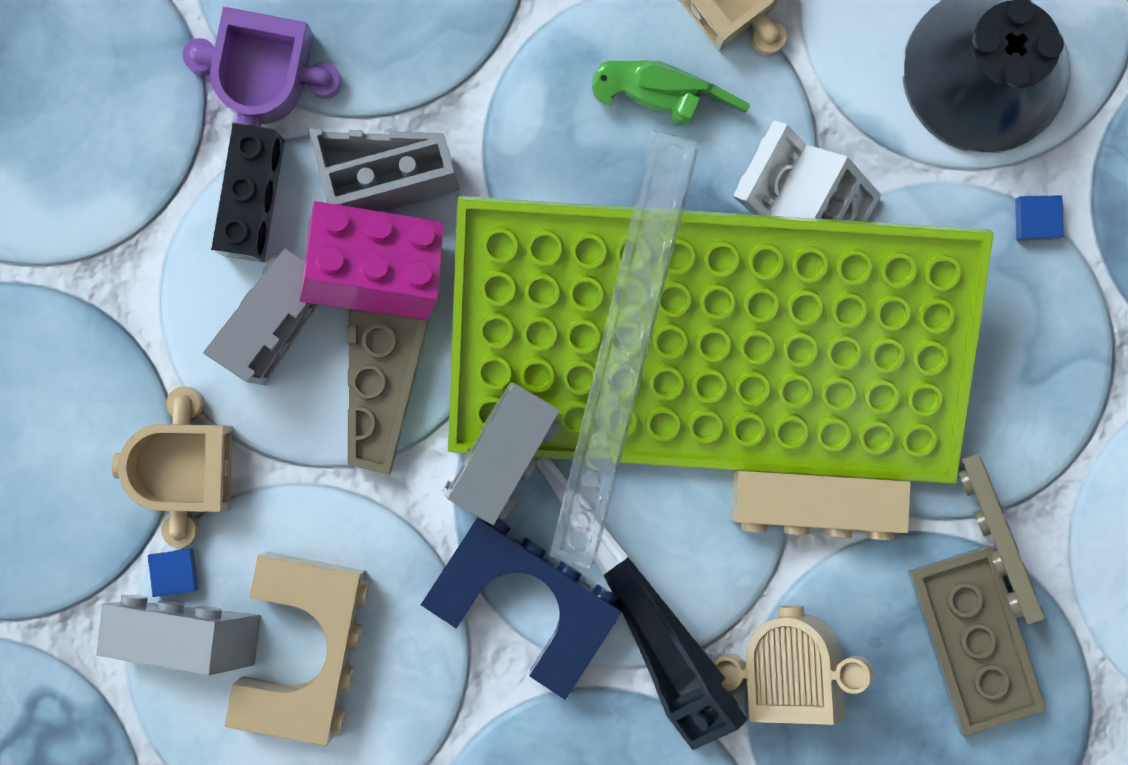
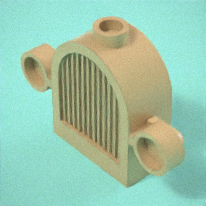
[679,0,787,57]
[112,387,233,548]
[713,605,875,725]

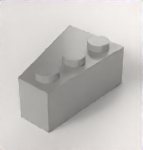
[309,128,460,212]
[203,248,318,385]
[442,383,560,525]
[96,595,260,676]

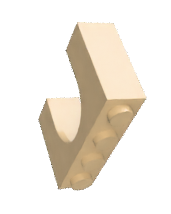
[224,552,370,746]

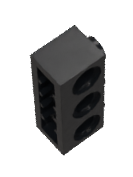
[211,123,285,263]

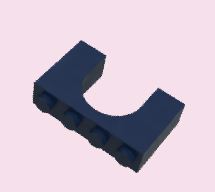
[421,517,622,700]

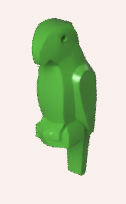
[592,60,750,127]

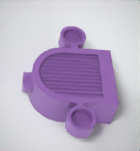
[182,6,342,127]

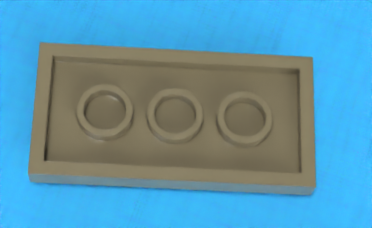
[908,545,1046,736]

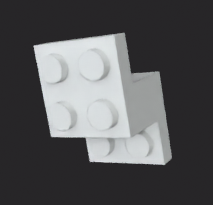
[733,121,881,222]

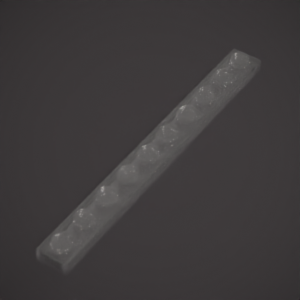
[550,130,701,569]

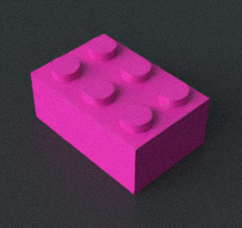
[299,201,444,321]

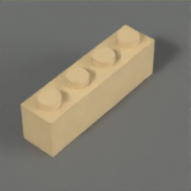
[731,470,911,540]

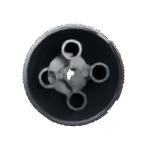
[902,0,1070,153]

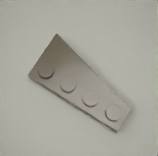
[348,309,430,475]
[958,453,1047,625]

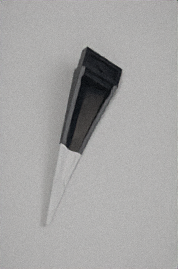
[536,457,748,750]

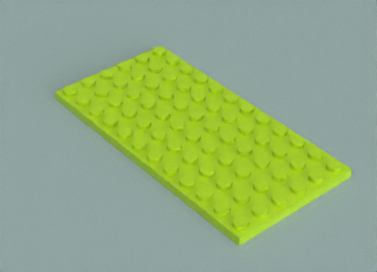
[448,196,994,484]

